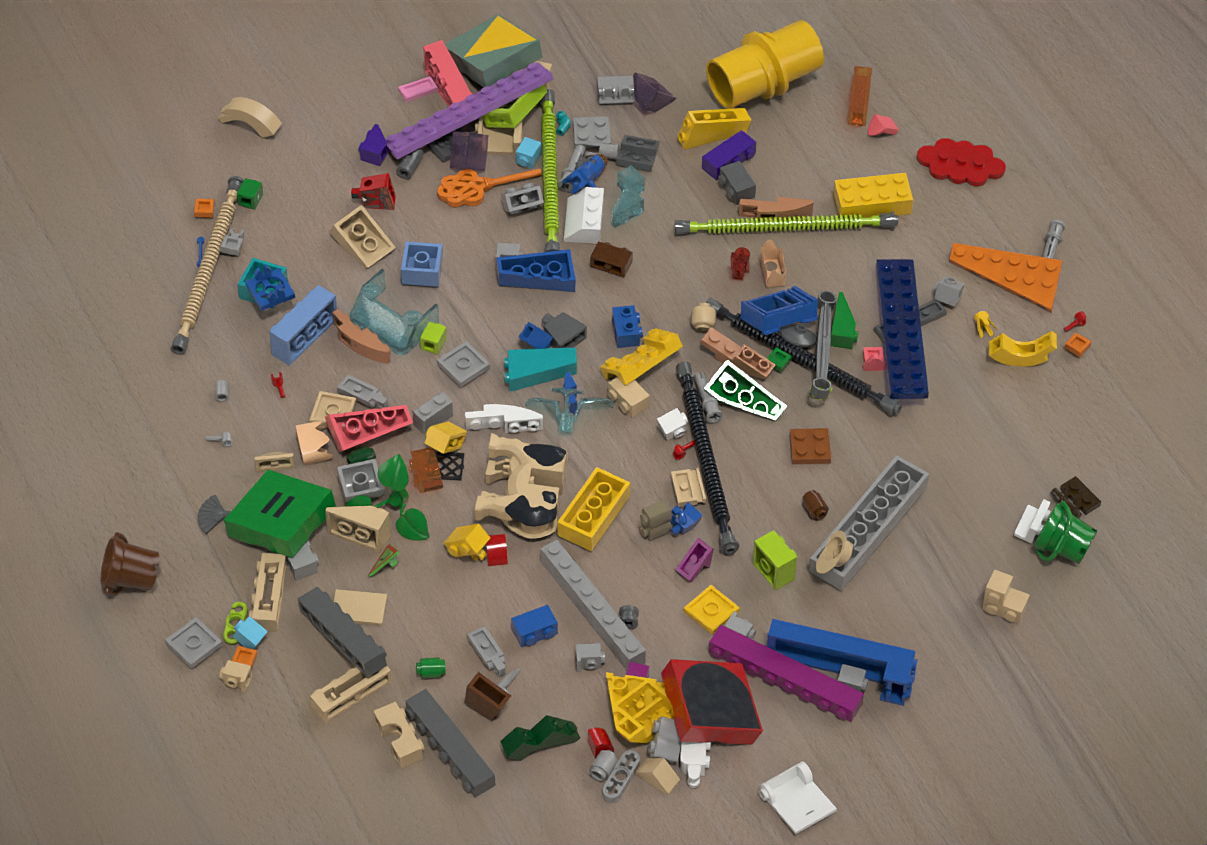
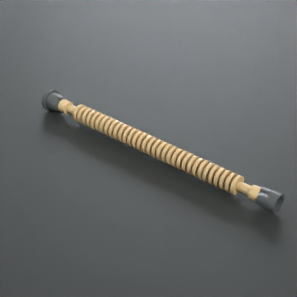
[171,176,244,355]

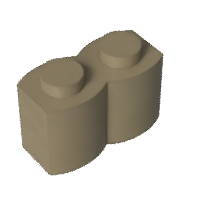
[640,500,672,541]

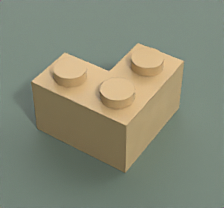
[982,569,1030,624]

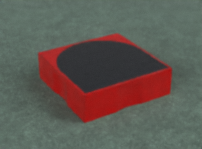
[661,659,763,745]

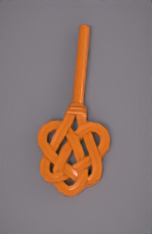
[437,169,542,207]

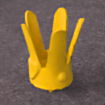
[974,311,997,338]

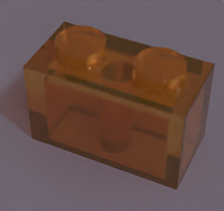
[409,447,443,493]

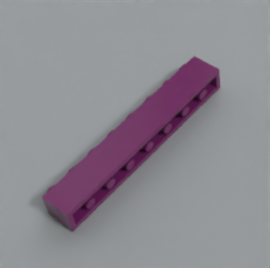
[708,625,864,722]

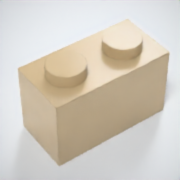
[608,377,650,418]

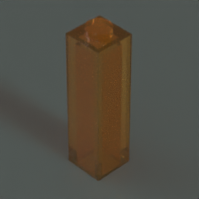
[848,66,872,126]

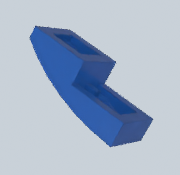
[564,372,577,416]

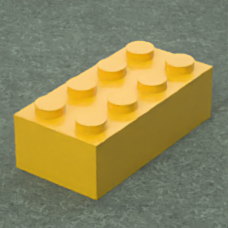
[833,173,913,218]
[557,467,631,552]

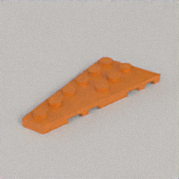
[949,243,1063,313]

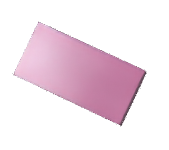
[398,76,438,102]

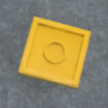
[683,585,740,635]

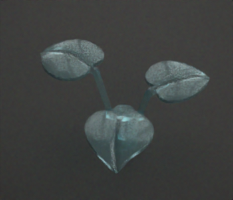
[525,388,613,432]

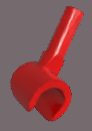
[1063,311,1086,332]
[271,372,285,398]
[673,440,695,460]

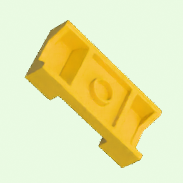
[600,328,683,385]

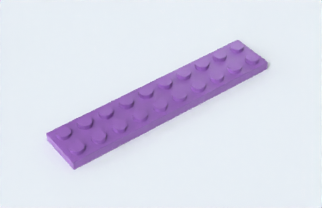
[386,62,554,159]

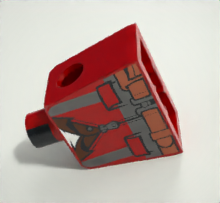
[351,173,396,210]

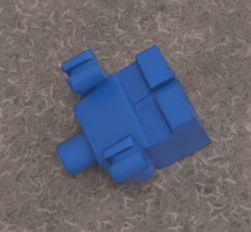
[670,502,702,535]

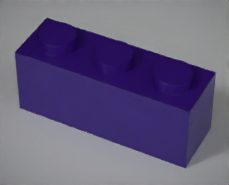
[702,130,756,180]

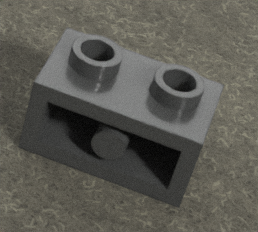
[718,161,756,204]

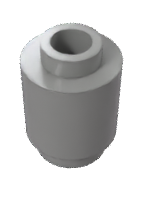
[590,750,618,781]

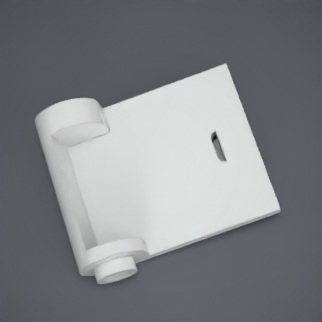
[759,761,837,834]

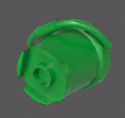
[1034,501,1098,564]

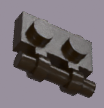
[1051,476,1101,518]

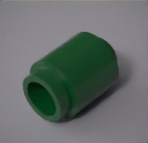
[346,446,376,464]

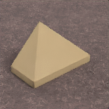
[254,451,295,472]

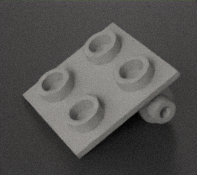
[597,76,635,104]

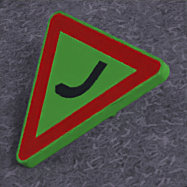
[368,543,400,577]

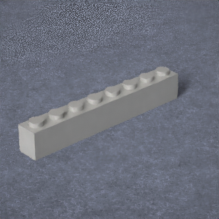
[541,540,646,670]

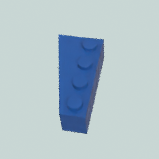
[496,249,576,292]

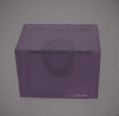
[450,132,489,171]

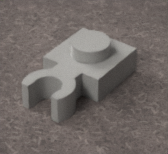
[220,228,244,256]

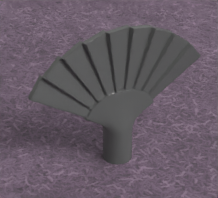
[198,495,231,533]

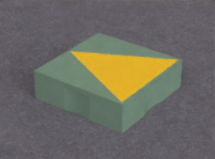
[445,14,543,87]

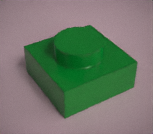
[766,347,792,372]

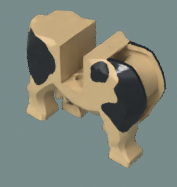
[475,433,568,540]

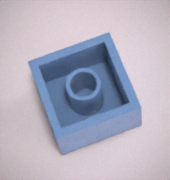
[401,242,443,287]

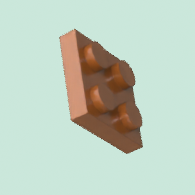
[790,428,831,464]

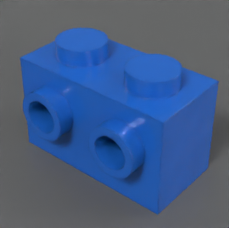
[612,305,643,348]

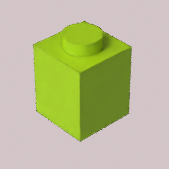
[420,321,447,355]

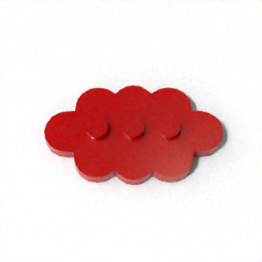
[917,138,1006,186]

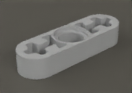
[602,750,640,803]

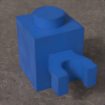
[518,322,553,349]

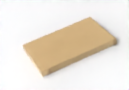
[334,589,387,625]

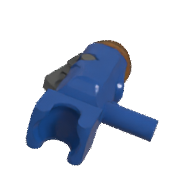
[562,154,608,194]

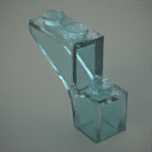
[611,165,645,228]

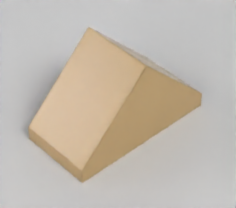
[635,758,680,796]

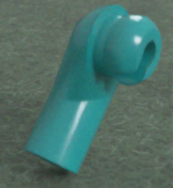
[556,111,571,136]

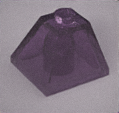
[633,72,676,112]

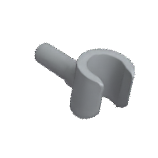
[206,432,233,447]

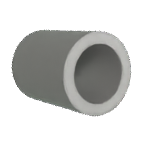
[215,380,229,402]

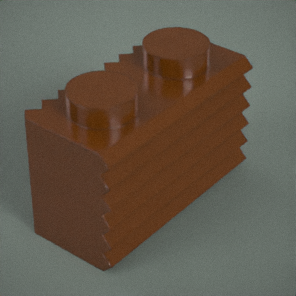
[590,241,633,278]

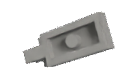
[337,374,388,409]
[467,626,506,677]

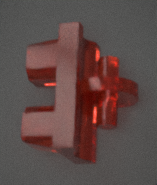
[730,247,750,280]

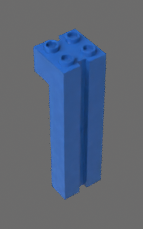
[767,619,918,706]

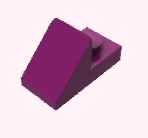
[675,538,714,582]

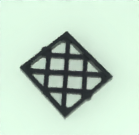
[427,451,465,481]

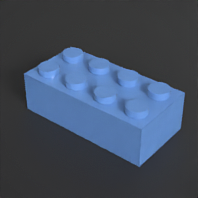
[269,285,337,366]

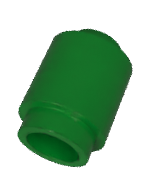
[416,657,446,679]

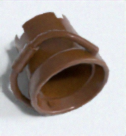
[100,532,159,596]

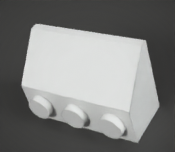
[564,187,604,244]

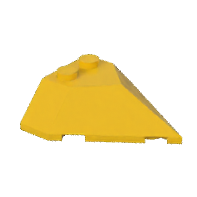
[606,672,674,743]

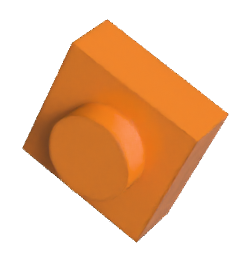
[194,199,215,218]
[1064,332,1091,357]
[232,646,258,669]

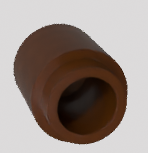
[802,490,829,519]

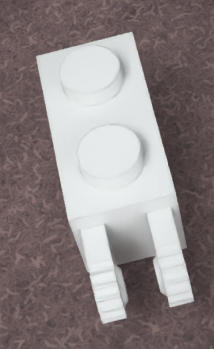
[680,742,711,788]

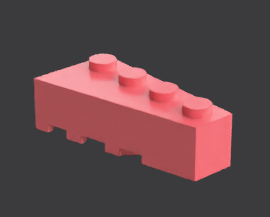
[423,40,473,107]
[325,405,413,452]

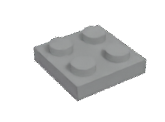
[573,116,611,149]
[437,341,490,387]
[165,617,223,669]

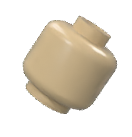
[691,303,716,332]

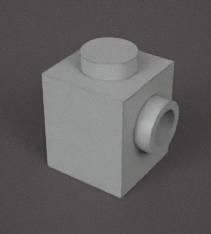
[934,276,965,307]

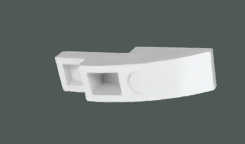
[465,404,543,433]

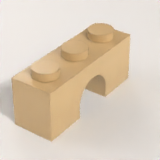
[373,701,424,769]

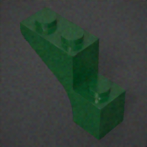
[500,715,580,761]

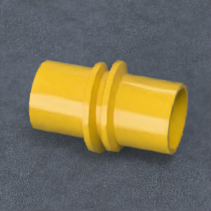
[706,20,824,109]

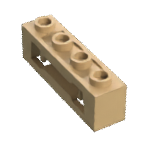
[249,553,287,631]
[310,666,392,723]

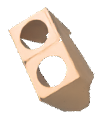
[760,240,786,288]
[295,421,333,466]

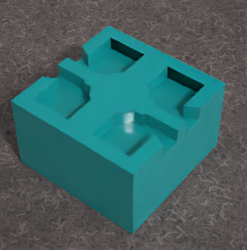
[237,258,288,308]

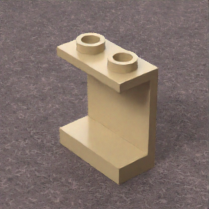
[474,116,522,155]

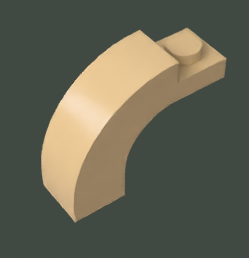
[218,97,282,138]

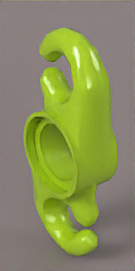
[223,601,248,644]

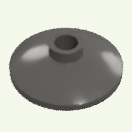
[780,324,817,347]

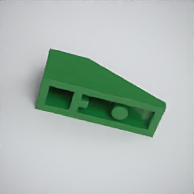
[830,292,859,349]

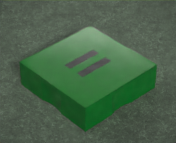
[224,469,336,558]

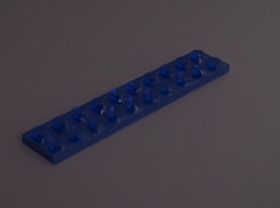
[876,259,929,399]

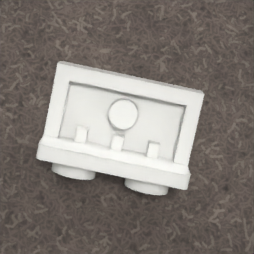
[1014,499,1051,543]

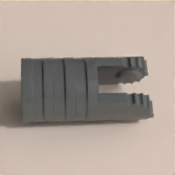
[396,149,423,179]

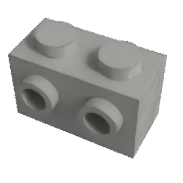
[501,182,544,214]

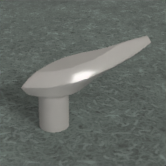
[497,668,520,695]

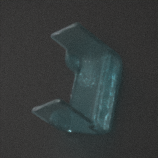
[350,269,439,355]

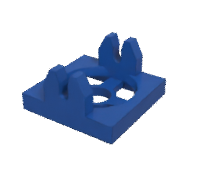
[245,265,295,311]

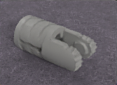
[585,141,619,160]

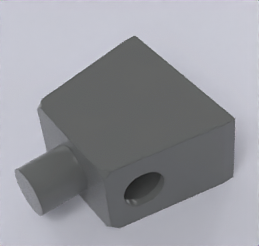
[542,313,587,348]

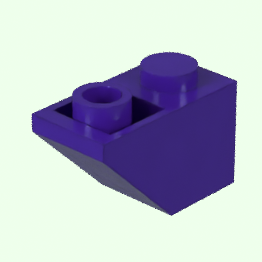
[358,124,388,166]

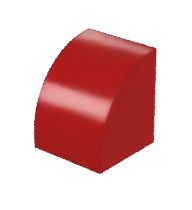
[486,534,508,566]
[588,728,614,759]

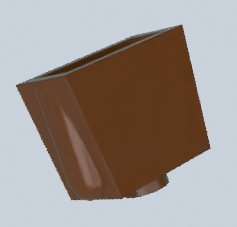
[465,672,511,721]

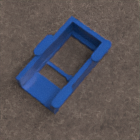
[741,286,818,335]

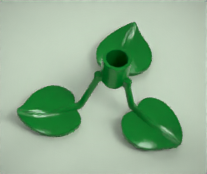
[345,454,430,541]

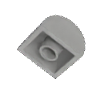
[337,459,384,504]

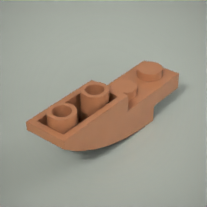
[739,197,814,221]
[332,309,391,364]
[700,327,775,379]

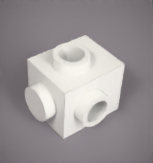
[657,408,688,441]

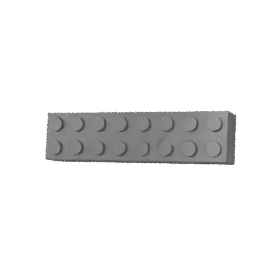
[809,455,929,591]

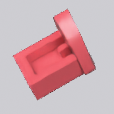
[868,114,899,136]
[863,347,886,371]

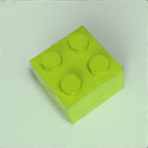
[752,530,797,591]

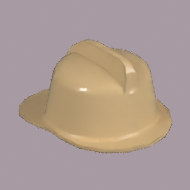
[816,530,853,574]

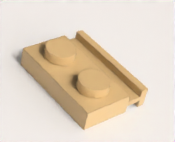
[671,468,706,507]

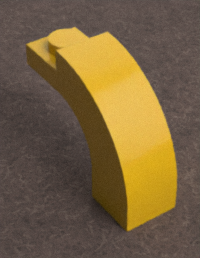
[989,331,1057,367]

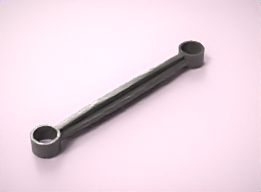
[810,291,837,399]

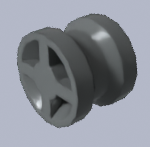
[619,605,639,630]

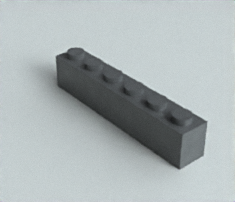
[298,587,387,678]
[405,689,495,798]

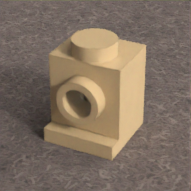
[219,660,252,693]

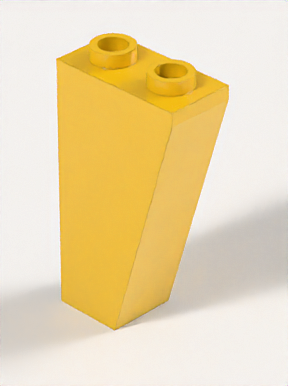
[678,108,751,149]

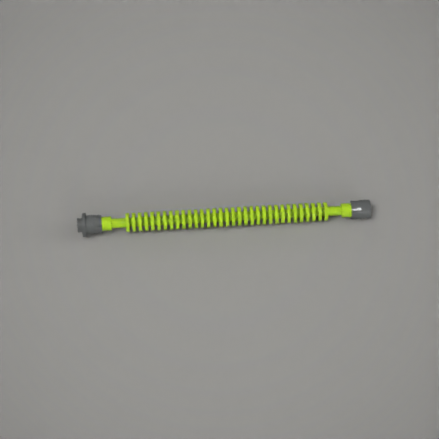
[541,89,560,252]
[675,211,898,235]

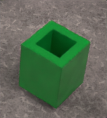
[237,178,263,210]

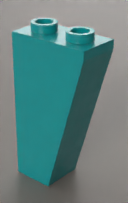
[504,348,577,391]

